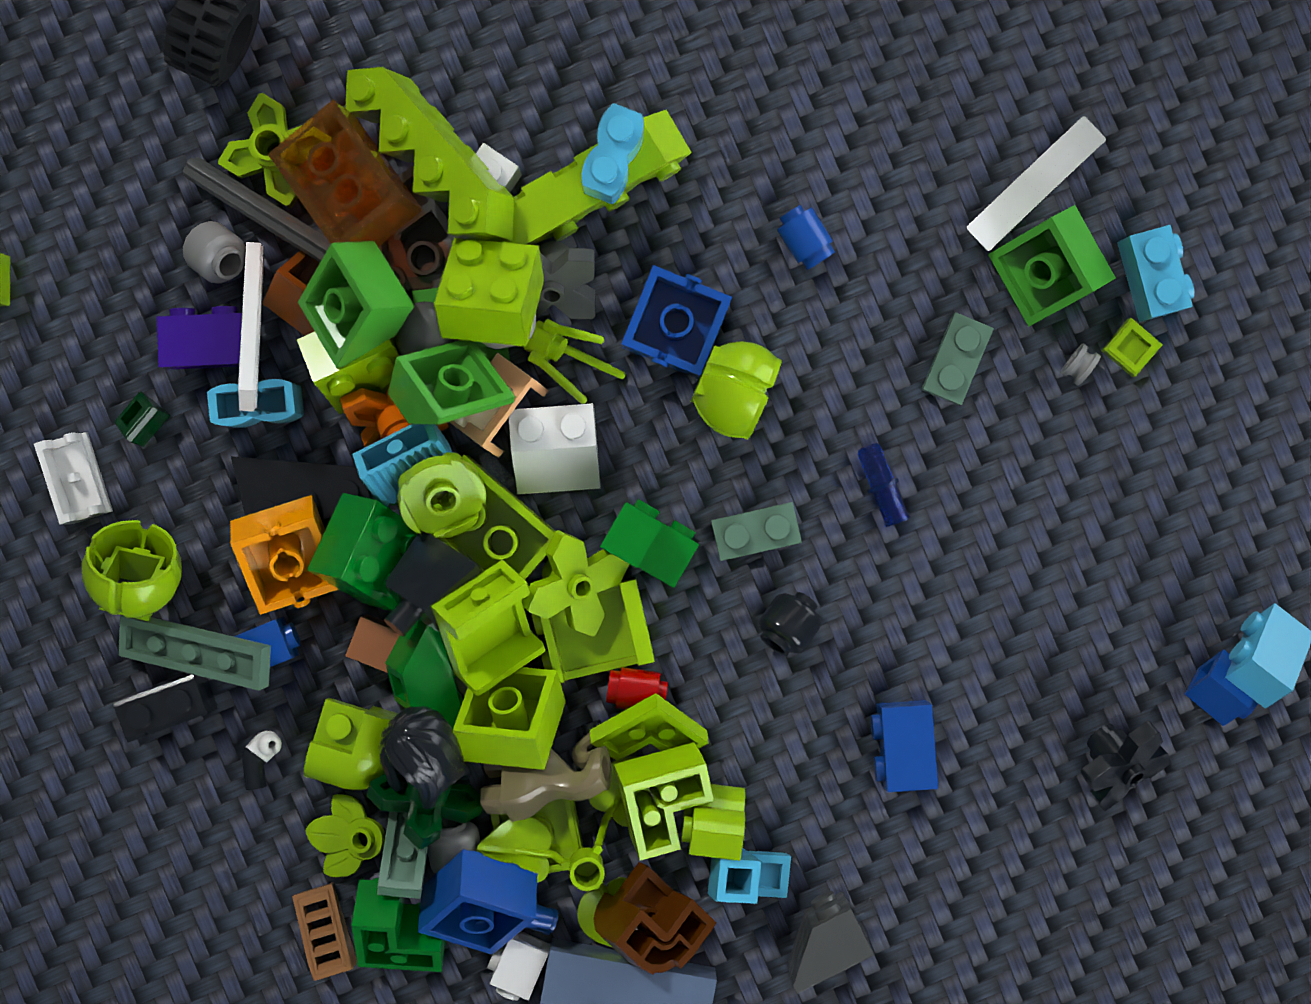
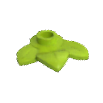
[305,794,386,878]

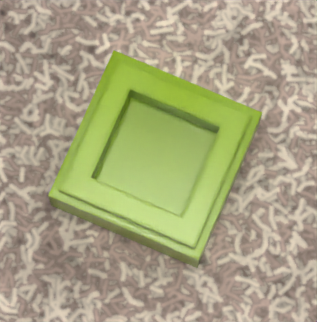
[1101,318,1163,377]

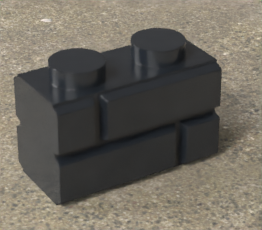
[113,674,218,743]

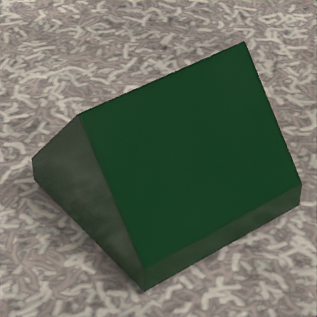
[114,391,170,447]

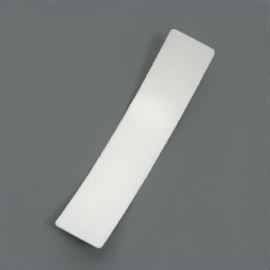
[967,116,1106,251]

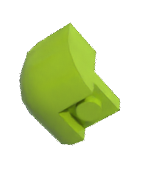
[303,697,398,791]

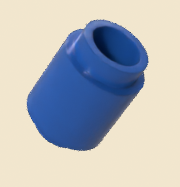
[777,205,835,270]

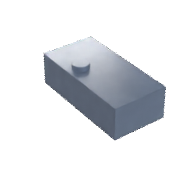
[540,938,717,1004]

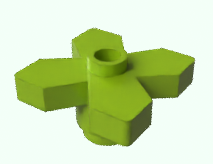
[218,93,333,208]
[522,530,629,636]

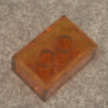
[268,99,423,247]

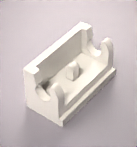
[34,432,113,525]

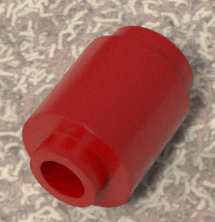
[606,667,668,710]

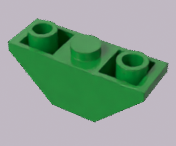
[385,620,463,729]

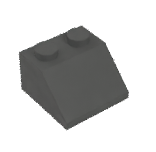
[787,891,874,994]

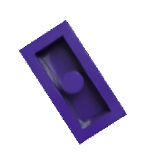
[156,306,242,370]

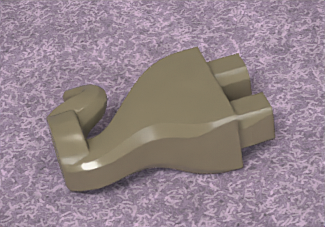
[480,732,611,822]

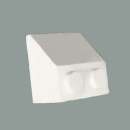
[509,403,600,495]

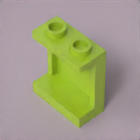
[431,559,545,696]
[532,578,655,683]

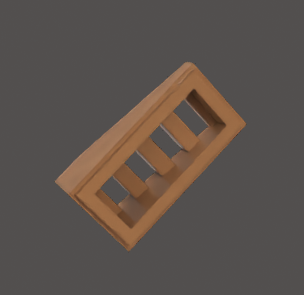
[292,883,357,981]

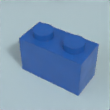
[870,700,938,793]

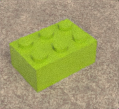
[429,455,555,580]

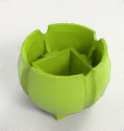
[690,341,782,440]
[82,520,182,621]

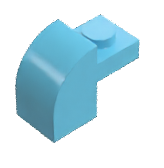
[708,848,791,904]

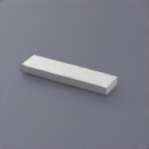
[238,242,264,411]

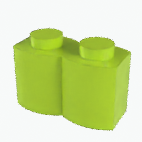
[681,784,745,861]

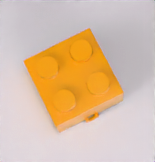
[230,495,339,615]

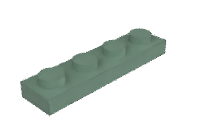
[119,615,271,691]

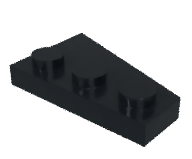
[231,456,372,521]

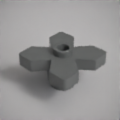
[536,241,596,319]

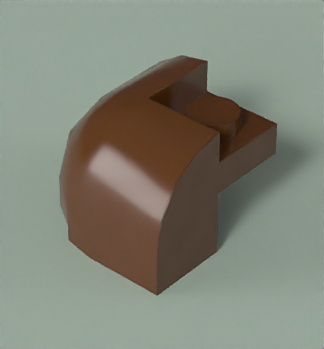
[593,862,717,975]

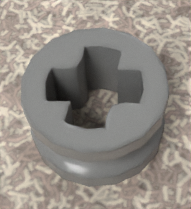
[1061,343,1101,386]

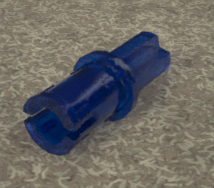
[857,443,910,527]

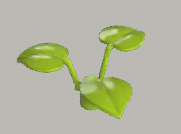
[476,757,638,948]

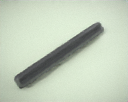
[183,157,335,263]

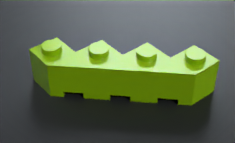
[345,67,514,242]
[500,109,692,245]

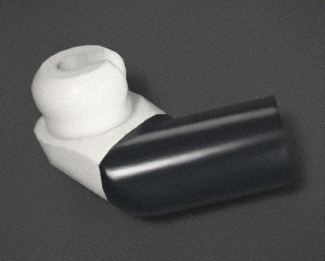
[241,731,282,790]

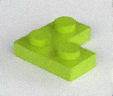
[590,693,709,761]

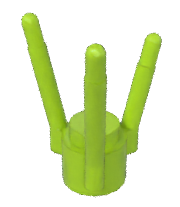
[524,319,625,404]

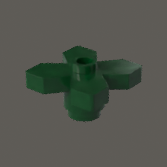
[367,774,483,849]

